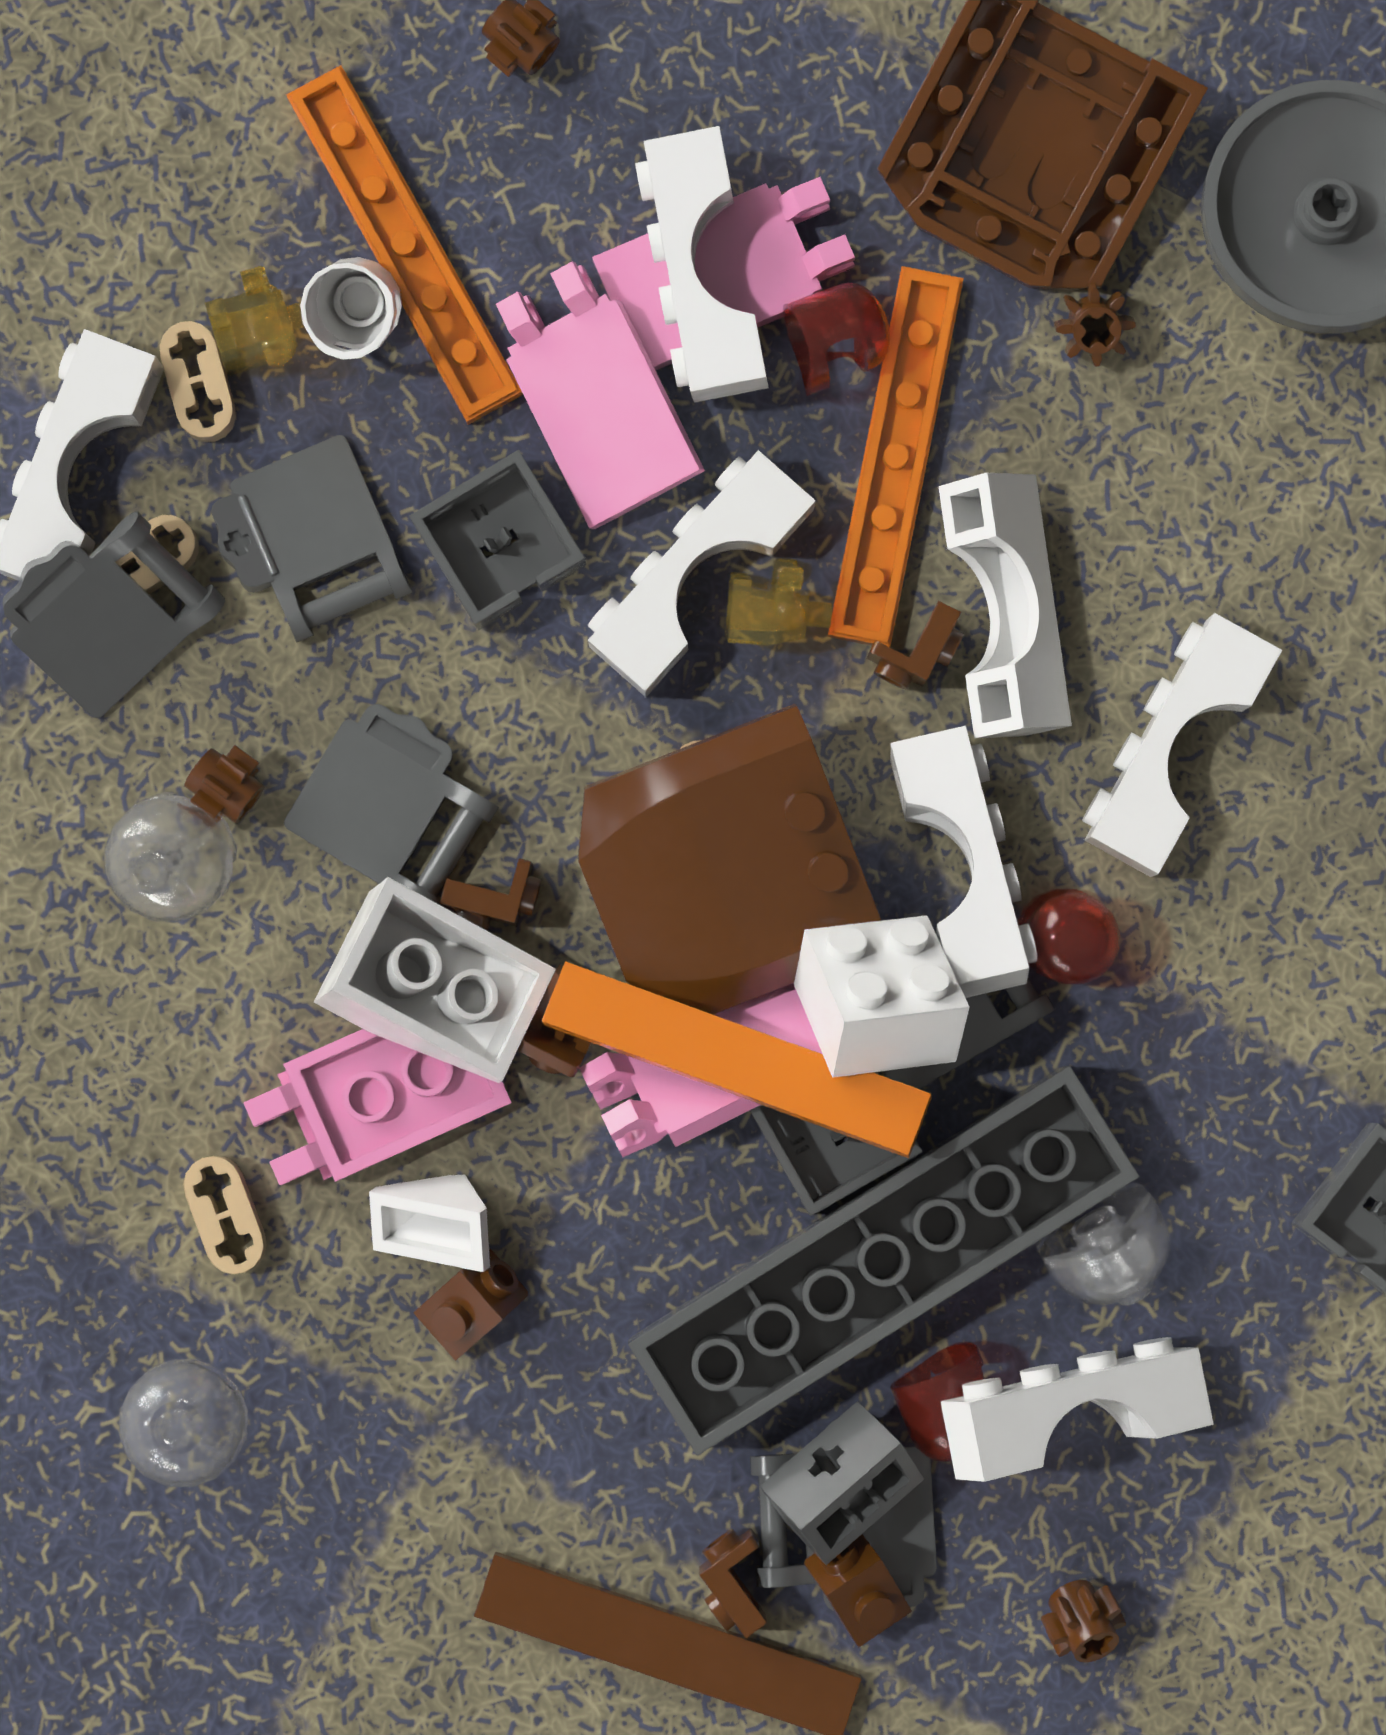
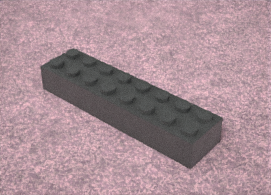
[628,1066,1140,1456]

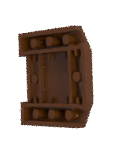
[877,0,1208,289]
[578,704,881,1015]

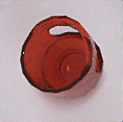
[783,283,890,396]
[1018,888,1120,985]
[890,1341,985,1462]

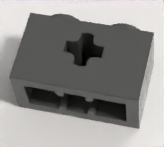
[760,1401,924,1565]

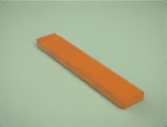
[286,65,523,425]
[827,266,964,647]
[542,961,932,1158]

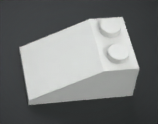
[314,877,556,1083]

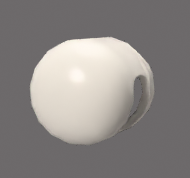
[300,257,402,359]

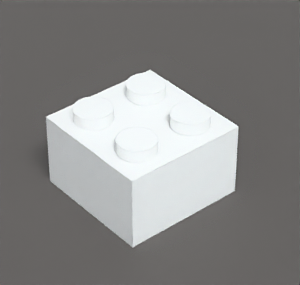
[794,915,969,1078]

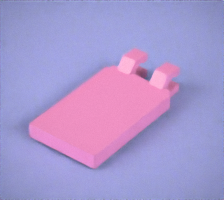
[592,177,855,370]
[496,261,705,529]
[579,983,822,1157]
[244,1029,512,1185]

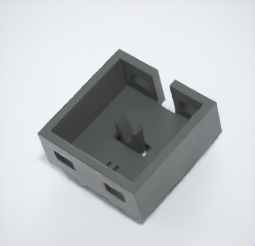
[409,450,586,631]
[750,1072,922,1216]
[1291,1123,1386,1297]

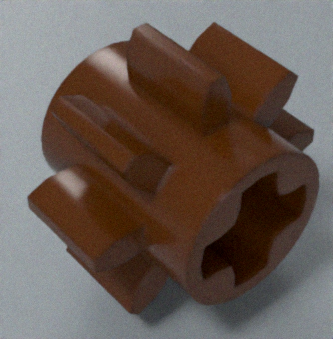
[482,0,560,77]
[1054,283,1136,367]
[184,745,265,827]
[1041,1580,1126,1663]

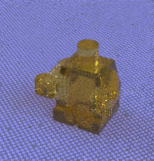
[205,266,305,376]
[725,558,832,646]

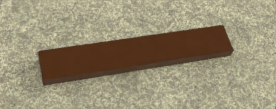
[474,1552,862,1735]

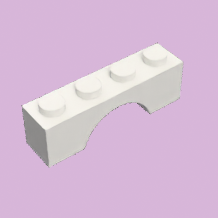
[635,126,769,403]
[0,329,164,581]
[588,450,816,697]
[939,473,1072,738]
[1082,613,1282,877]
[890,726,1037,998]
[941,1337,1214,1482]

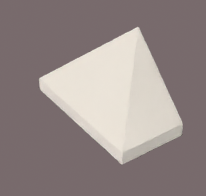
[369,1175,490,1272]

